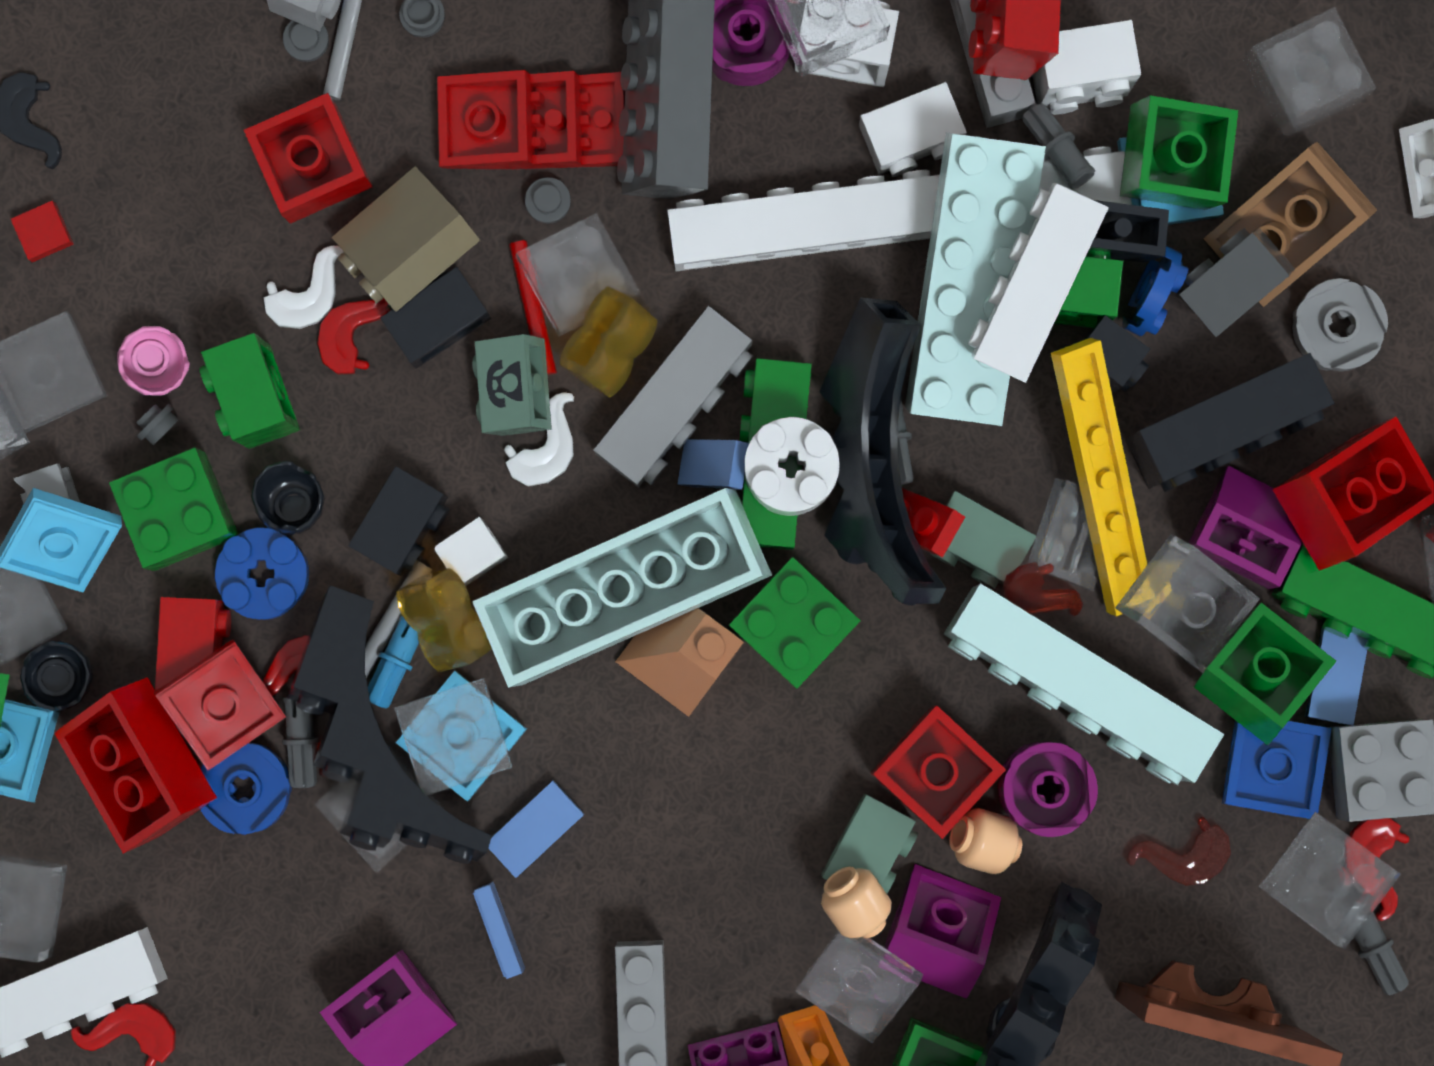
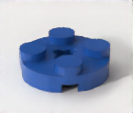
[1122,246,1189,336]
[215,528,309,620]
[200,742,292,835]

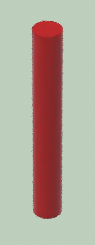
[509,240,557,375]

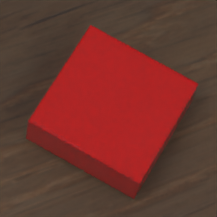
[11,201,74,263]

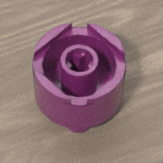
[712,0,793,86]
[998,742,1098,837]

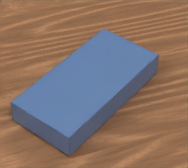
[677,439,749,489]
[1305,628,1367,725]
[488,780,585,878]
[473,882,526,979]

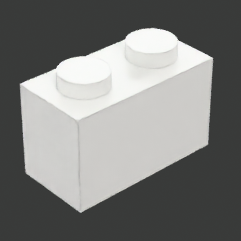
[859,82,967,177]

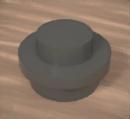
[399,0,445,38]
[283,20,329,62]
[525,177,571,224]
[136,404,179,445]

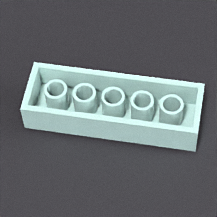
[905,133,1046,426]
[472,488,772,688]
[944,583,1224,785]

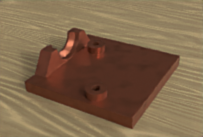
[1115,960,1343,1066]

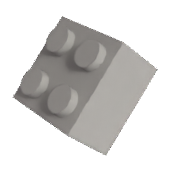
[1327,719,1434,822]

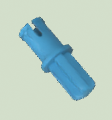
[368,616,427,708]

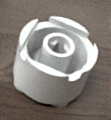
[744,417,839,516]

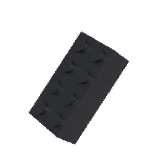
[1126,353,1335,492]

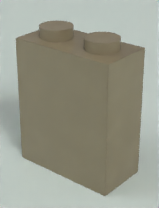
[332,166,480,312]

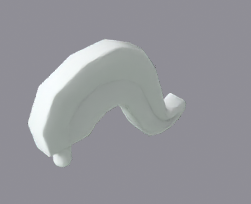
[264,246,344,329]
[504,392,574,487]

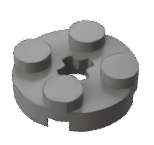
[1292,278,1388,372]

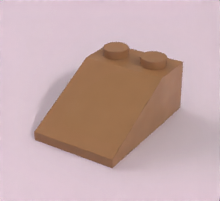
[1204,142,1377,307]

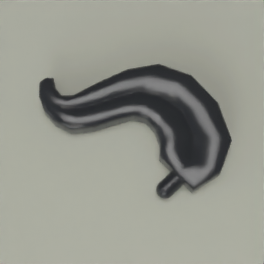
[0,72,62,169]

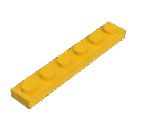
[1051,338,1155,617]

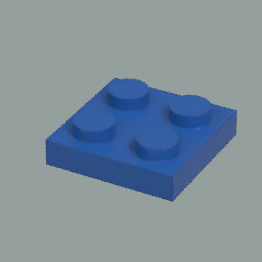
[1222,720,1332,820]

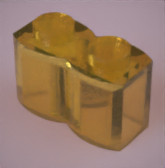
[560,286,657,398]
[396,568,492,672]

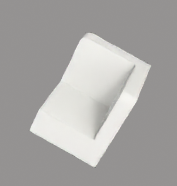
[435,517,509,588]

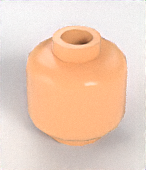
[949,808,1022,874]
[821,867,892,938]

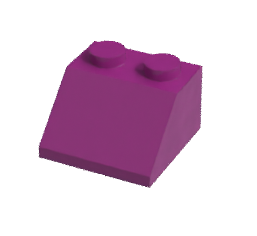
[879,864,1001,999]

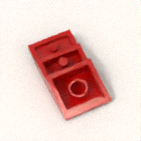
[437,70,625,169]

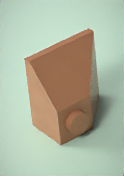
[615,608,744,717]

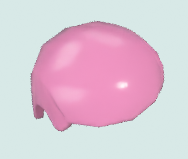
[117,326,190,396]

